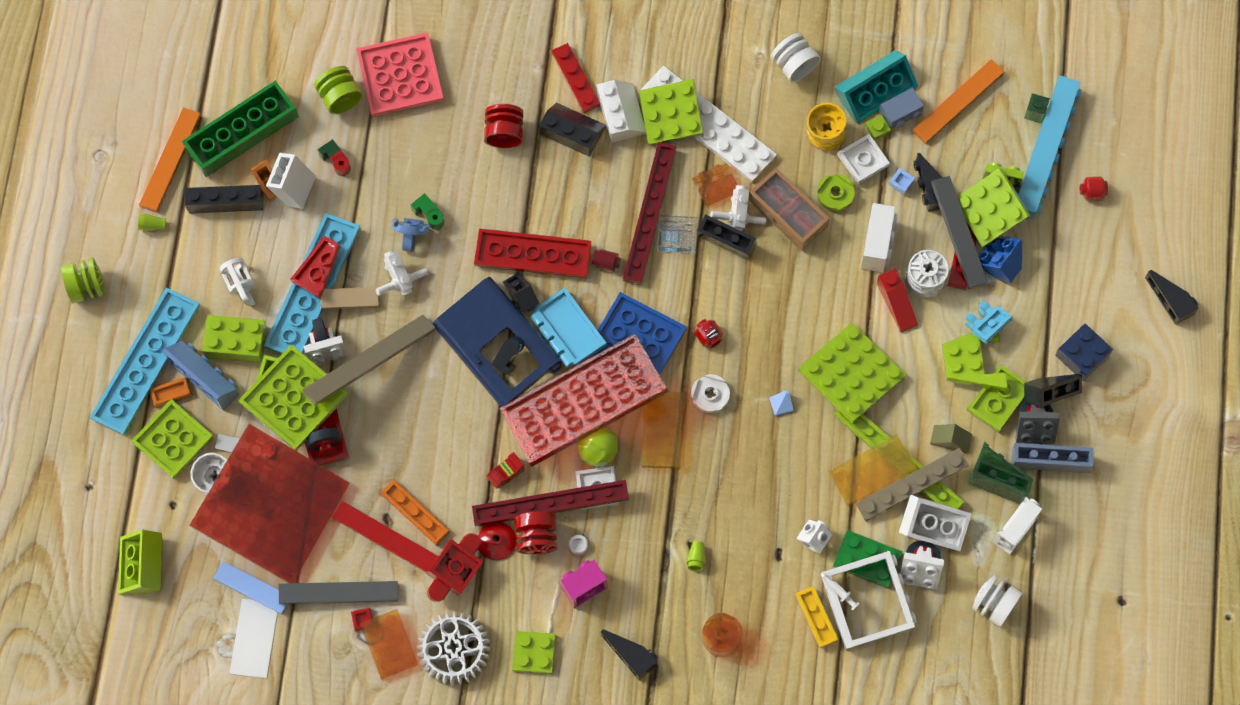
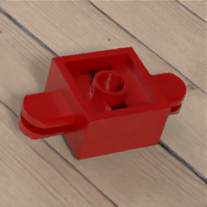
[425,533,484,602]

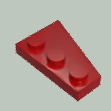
[290,235,341,299]

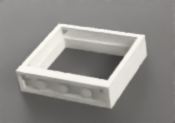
[821,551,917,650]

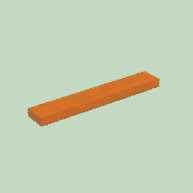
[912,59,1004,144]
[139,107,201,213]

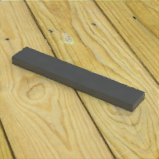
[931,176,987,289]
[279,581,398,605]

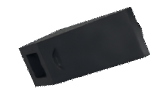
[913,153,942,212]

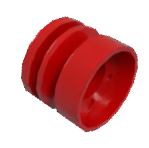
[484,104,524,148]
[515,512,558,555]

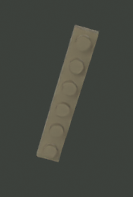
[856,448,969,521]

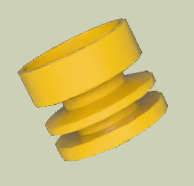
[807,103,846,151]

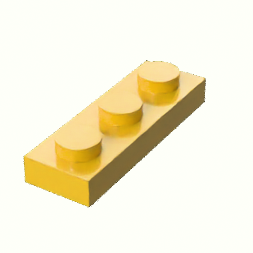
[795,586,838,649]

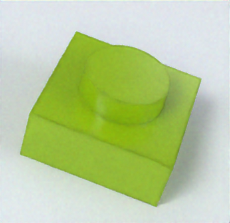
[865,115,891,140]

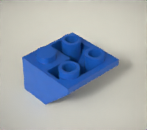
[979,236,1022,283]

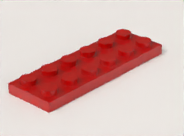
[474,228,592,279]

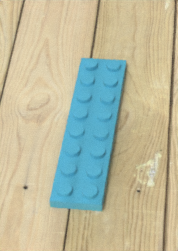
[264,213,361,354]
[90,287,200,436]

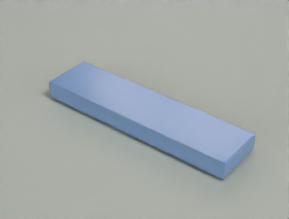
[213,562,288,615]

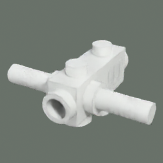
[710,185,766,232]
[376,250,428,296]

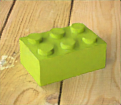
[202,315,268,363]

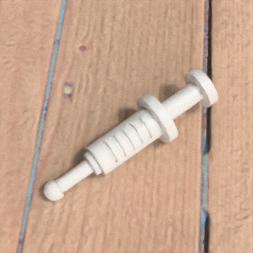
[822,573,860,610]

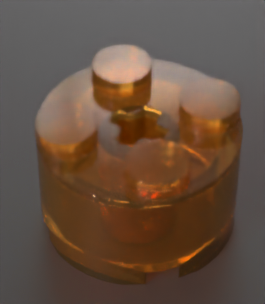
[702,613,742,657]

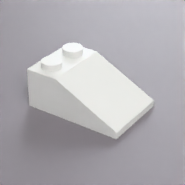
[899,495,972,551]

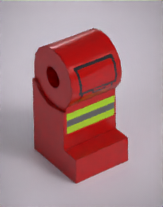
[486,452,525,489]

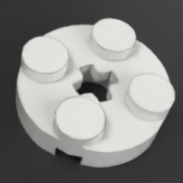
[691,374,730,413]

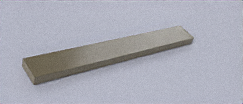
[303,315,435,406]

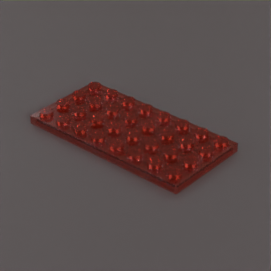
[500,334,669,467]

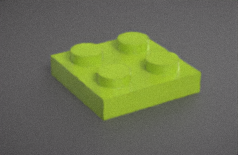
[512,631,555,674]

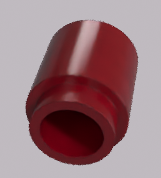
[592,249,621,272]

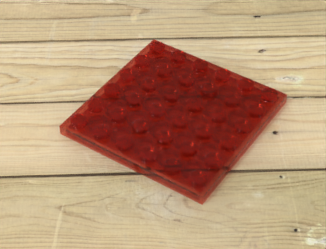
[189,424,350,583]

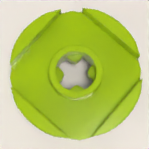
[817,174,855,212]

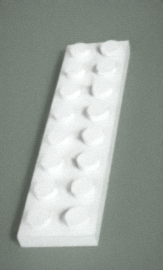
[639,66,777,183]

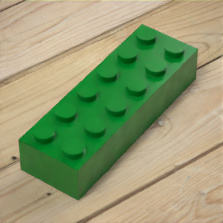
[182,80,299,177]

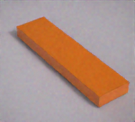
[381,480,450,546]

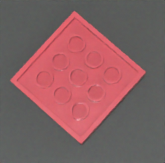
[356,32,444,117]

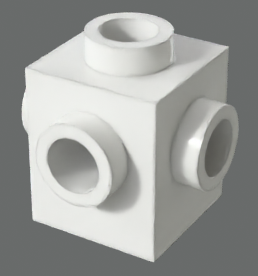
[797,520,833,553]

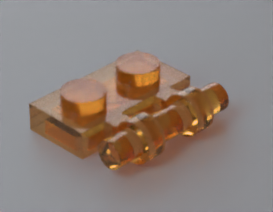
[692,163,738,207]

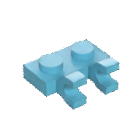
[966,301,1012,344]

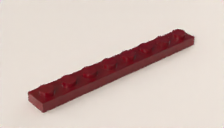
[623,142,676,285]
[472,480,629,527]

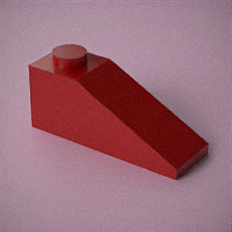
[877,268,918,333]

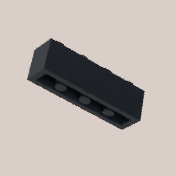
[185,185,264,214]

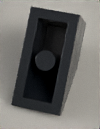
[502,273,540,313]

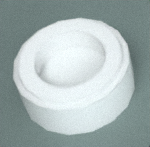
[569,535,589,555]

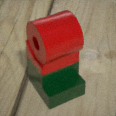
[317,139,351,176]

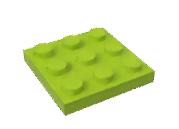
[639,79,704,145]
[957,168,1030,247]
[131,399,214,479]

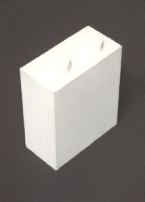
[266,153,316,209]

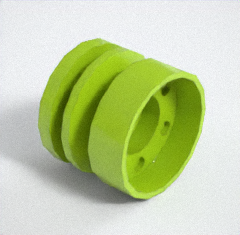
[314,66,363,115]
[61,257,105,304]

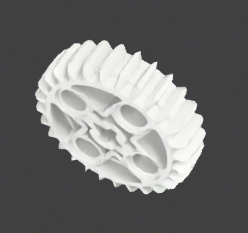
[417,611,491,686]

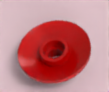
[478,522,516,560]

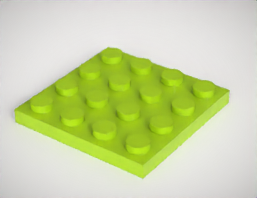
[798,323,906,424]
[238,345,349,451]

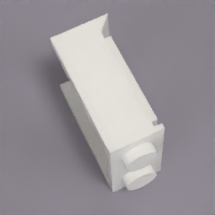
[992,498,1042,555]

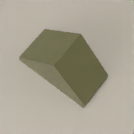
[930,424,972,453]

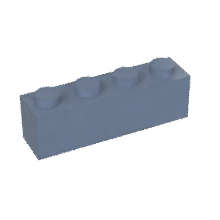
[1011,443,1093,473]

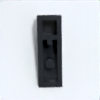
[1145,270,1199,325]
[1024,374,1082,407]
[600,629,658,680]

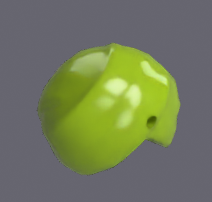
[577,425,619,467]

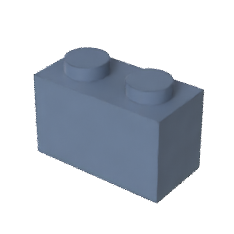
[879,88,924,129]

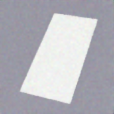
[229,599,277,678]

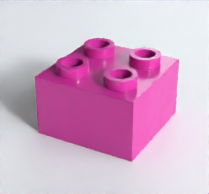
[560,559,608,608]

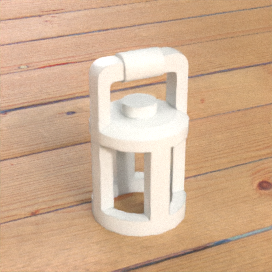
[219,257,255,307]

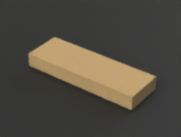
[320,287,379,309]

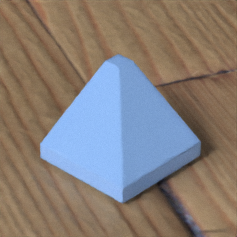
[769,390,794,416]

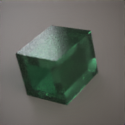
[1024,93,1050,124]

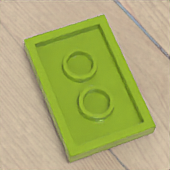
[967,364,1026,433]

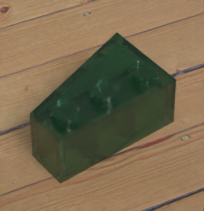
[968,441,1034,504]

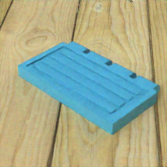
[530,288,607,368]

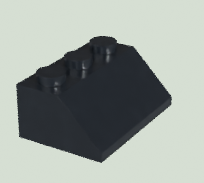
[539,102,606,157]

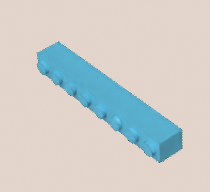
[1018,75,1082,220]

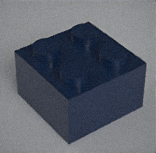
[1055,323,1113,382]

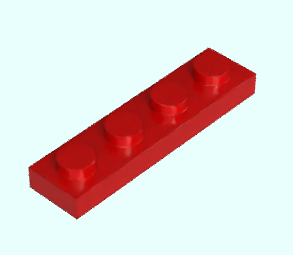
[551,43,600,114]

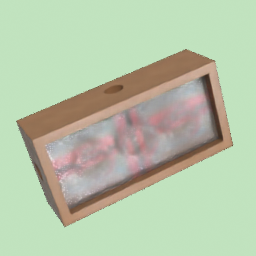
[749,168,830,251]

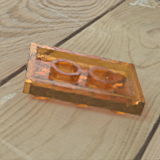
[360,609,418,680]

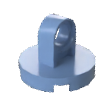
[392,218,430,252]

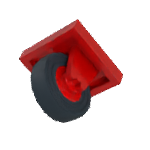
[305,420,349,468]

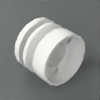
[771,33,821,82]
[906,250,949,298]
[191,453,238,499]
[972,575,1023,627]

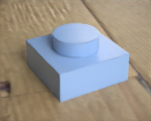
[888,168,915,194]

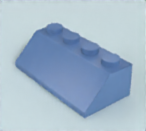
[162,341,239,411]

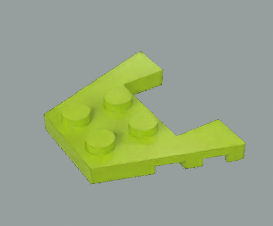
[942,333,1008,392]

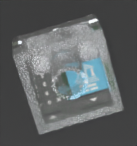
[657,215,697,255]

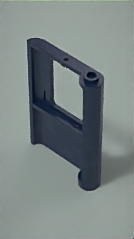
[433,277,562,410]

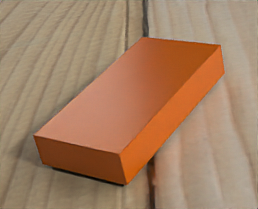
[150,377,192,408]

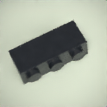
[697,214,757,260]

